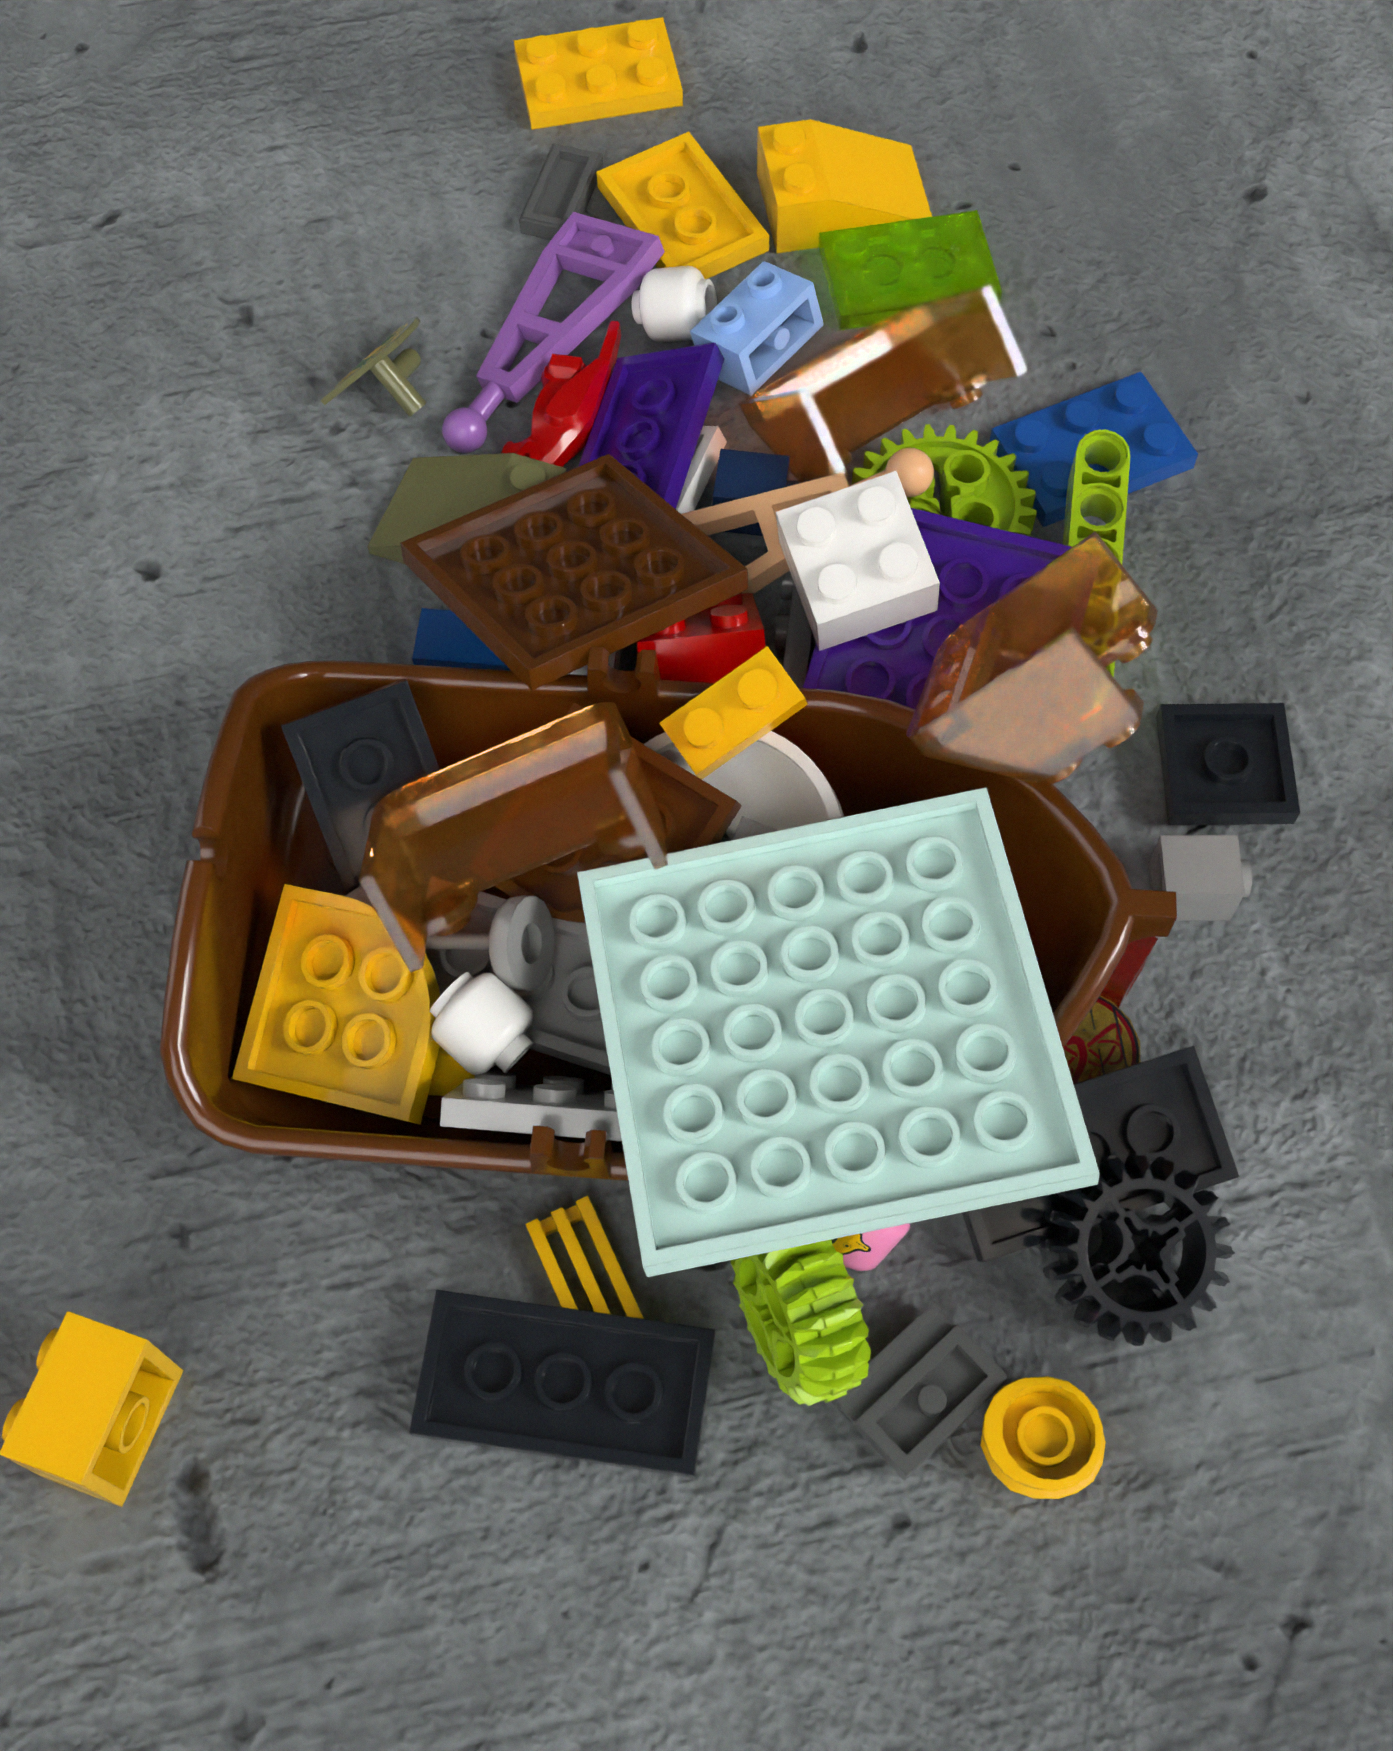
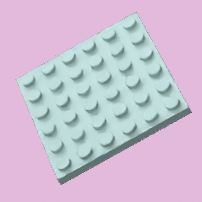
[577,787,1100,1277]

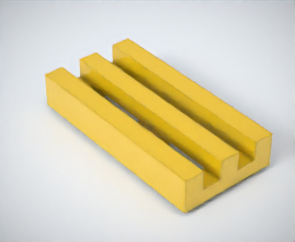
[525,1196,644,1319]

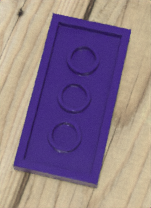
[578,343,725,509]

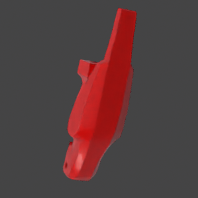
[501,321,621,467]

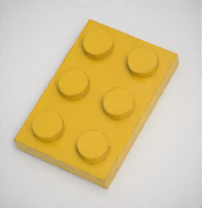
[513,17,683,130]
[596,131,770,279]

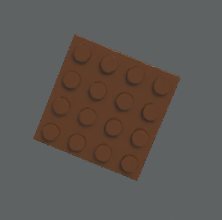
[400,454,748,691]

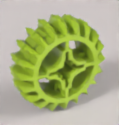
[730,1239,871,1406]

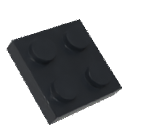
[1156,703,1300,825]

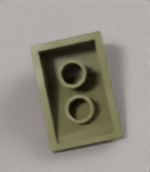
[367,453,567,564]

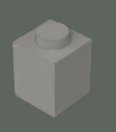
[1148,835,1252,921]

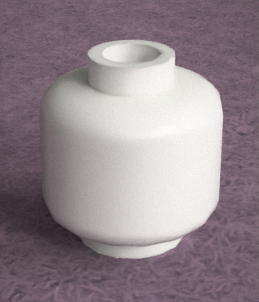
[631,266,717,343]
[430,972,534,1075]

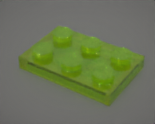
[819,210,1002,330]

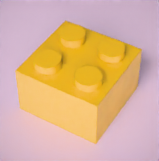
[0,1311,184,1507]

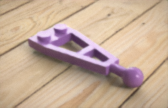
[442,212,665,453]

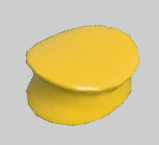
[980,1376,1106,1499]

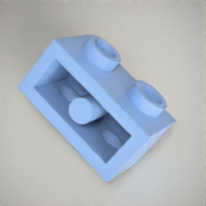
[690,261,824,396]

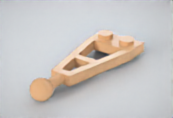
[682,448,934,594]

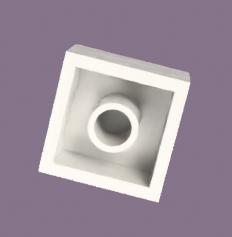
[776,471,940,651]

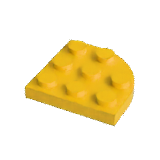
[232,884,440,1124]

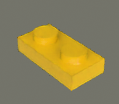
[659,646,808,779]

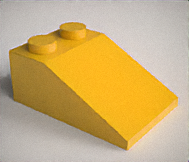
[757,119,934,254]

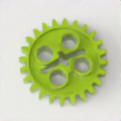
[851,424,1037,536]

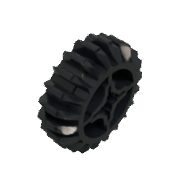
[1039,1151,1235,1346]

